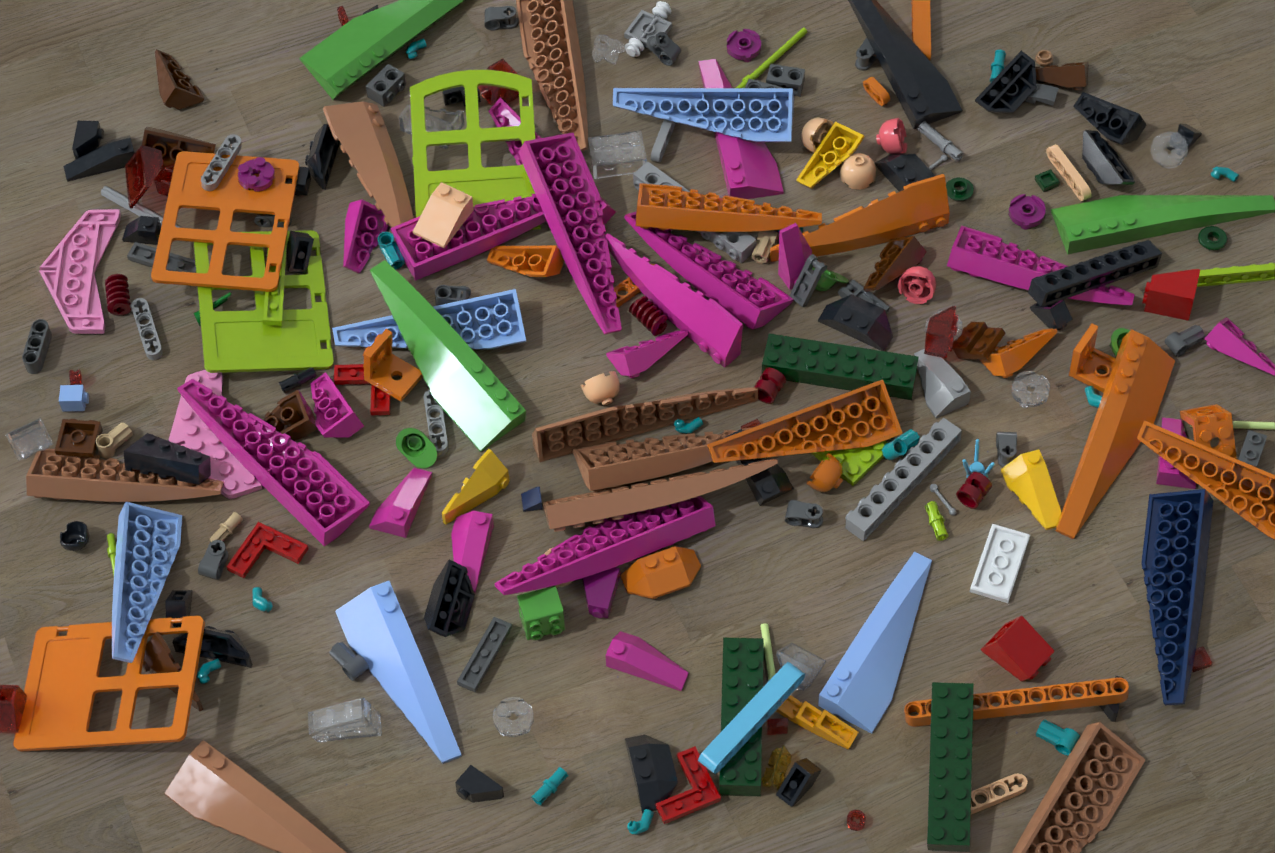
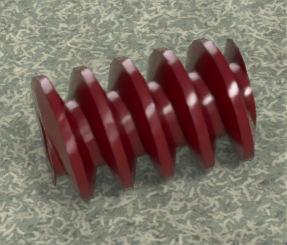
[105,274,131,316]
[628,296,668,336]

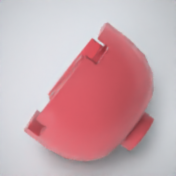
[876,118,907,154]
[898,266,936,304]

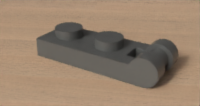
[789,254,827,307]
[838,279,890,314]

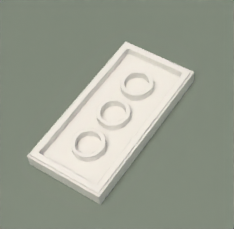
[970,524,1030,603]

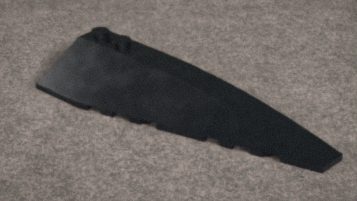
[848,0,963,129]

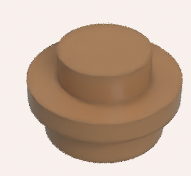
[1035,50,1053,66]

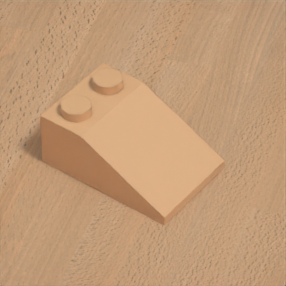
[413,182,474,248]

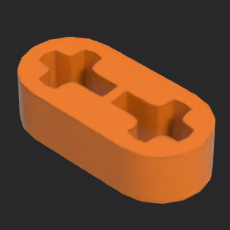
[863,77,890,106]

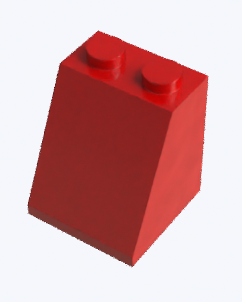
[1142,269,1200,321]
[980,615,1054,681]

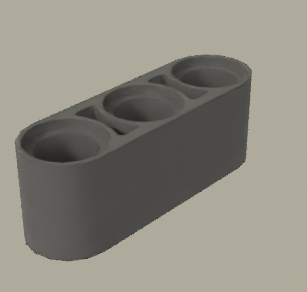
[22,319,52,374]

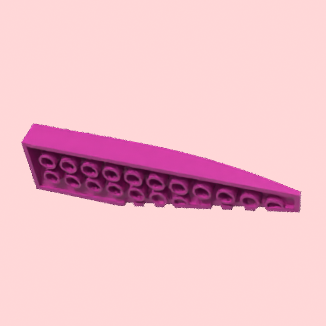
[177,379,370,546]
[494,496,716,595]

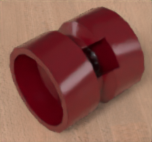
[754,368,786,404]
[956,472,992,509]

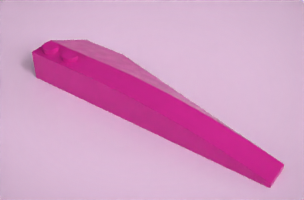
[624,211,794,329]

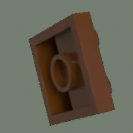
[952,322,1006,360]
[54,419,103,458]

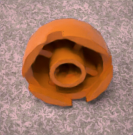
[806,453,843,492]

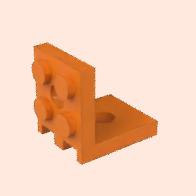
[1069,323,1116,393]
[363,329,423,402]
[1180,404,1237,458]

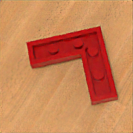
[334,364,391,416]
[226,522,309,578]
[656,746,721,824]

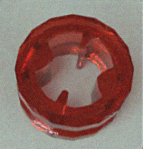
[69,369,82,385]
[847,810,866,831]

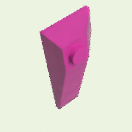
[369,468,432,538]
[605,631,689,691]

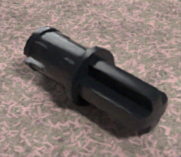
[278,367,316,393]

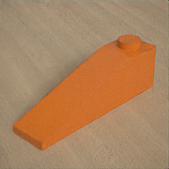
[487,245,564,277]
[980,329,1057,378]

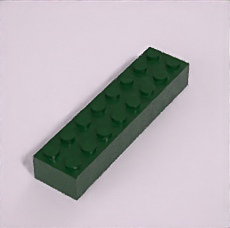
[762,333,919,400]
[719,637,764,797]
[927,682,974,852]

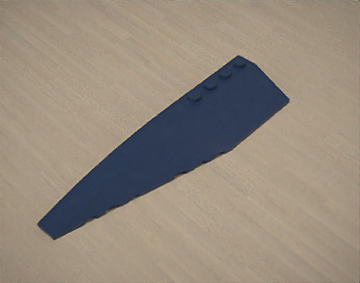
[1142,489,1214,706]

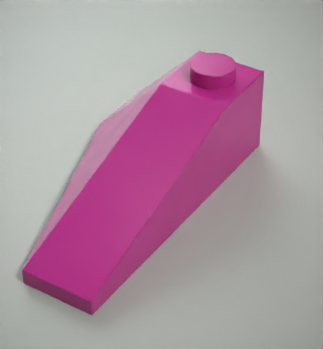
[343,199,388,273]
[778,223,812,290]
[1204,317,1275,376]
[606,330,688,378]
[311,372,364,438]
[1156,417,1196,489]
[451,511,494,593]

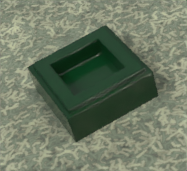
[1034,169,1060,192]

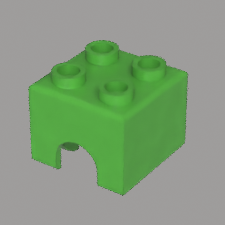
[517,585,565,640]

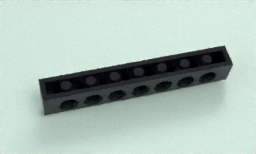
[1028,240,1162,307]

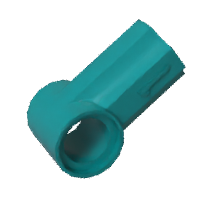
[378,232,405,270]
[882,429,920,460]
[1036,719,1080,756]

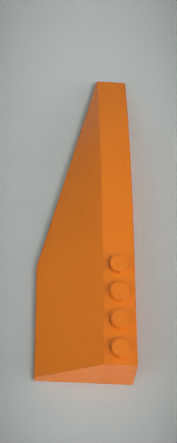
[1055,329,1175,539]

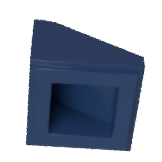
[521,486,543,512]

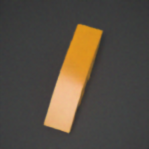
[776,695,859,749]

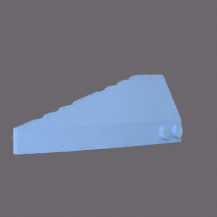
[613,88,794,142]
[332,289,526,349]
[112,502,182,663]
[818,552,932,734]
[335,581,462,764]

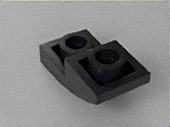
[442,87,481,106]

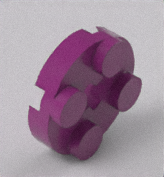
[727,29,761,62]
[238,157,275,192]
[1008,194,1046,230]

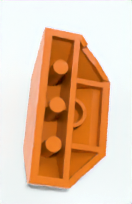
[620,546,701,599]

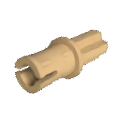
[210,512,243,542]

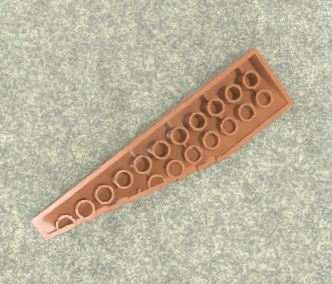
[532,387,758,462]
[542,459,778,532]
[1012,722,1146,853]

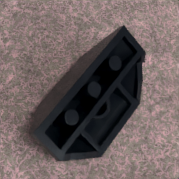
[975,50,1037,113]
[305,123,340,190]
[1082,130,1135,185]
[875,154,935,192]
[818,294,893,351]
[424,559,475,637]
[172,626,253,668]
[625,734,678,813]

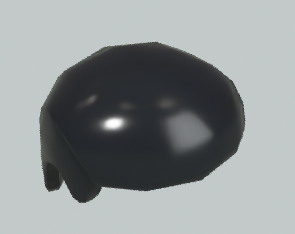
[60,521,90,551]

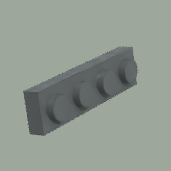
[127,242,196,273]
[457,617,512,692]

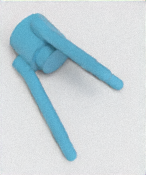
[962,439,995,478]

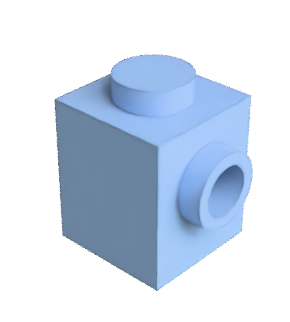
[59,385,89,412]

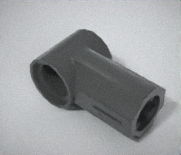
[1164,325,1205,357]
[329,642,369,681]

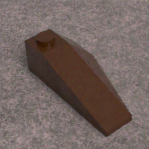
[155,49,204,110]
[1035,62,1089,90]
[138,127,216,168]
[863,236,926,292]
[263,390,318,441]
[142,632,203,711]

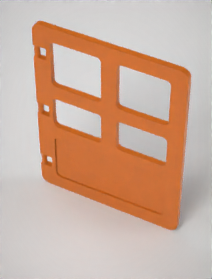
[151,151,299,292]
[13,616,205,752]

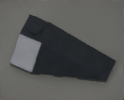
[1073,92,1147,145]
[63,135,137,182]
[724,429,794,506]

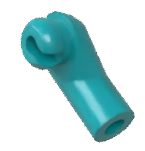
[406,38,427,59]
[1211,166,1239,182]
[1084,386,1102,408]
[674,417,703,434]
[252,587,273,612]
[197,658,222,684]
[627,809,654,835]

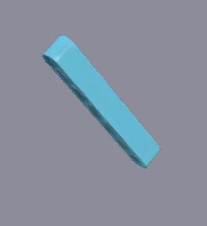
[698,662,805,774]

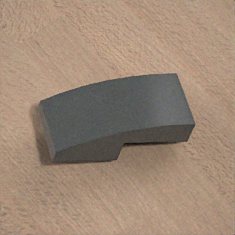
[1025,83,1059,106]

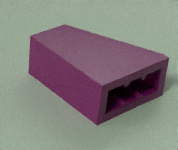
[582,567,620,618]

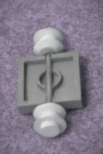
[624,1,672,57]

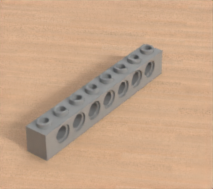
[633,161,756,263]
[845,417,962,541]

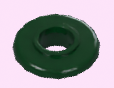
[946,177,974,201]
[1198,226,1228,250]

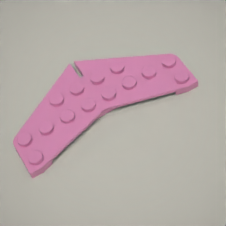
[39,209,121,334]
[169,370,262,499]

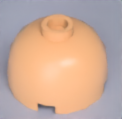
[801,117,834,153]
[840,153,876,190]
[581,371,620,406]

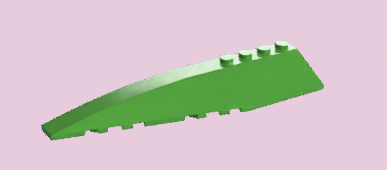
[299,0,466,100]
[1051,195,1275,255]
[370,260,526,452]

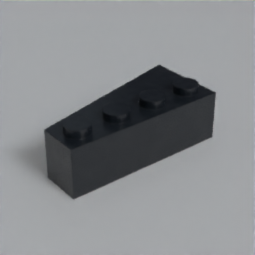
[124,433,211,485]

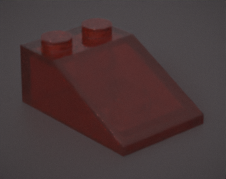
[125,145,164,209]

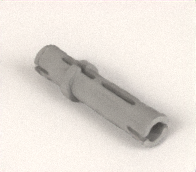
[918,121,964,162]

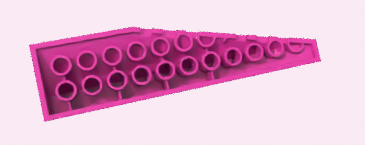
[518,133,622,335]

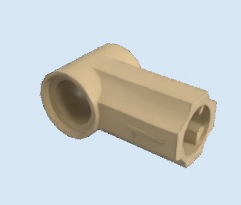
[752,230,779,264]
[96,423,133,459]

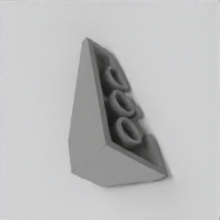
[914,346,971,419]

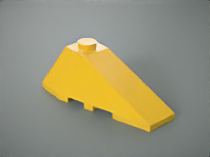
[796,122,865,189]
[442,449,510,525]
[1001,449,1062,530]

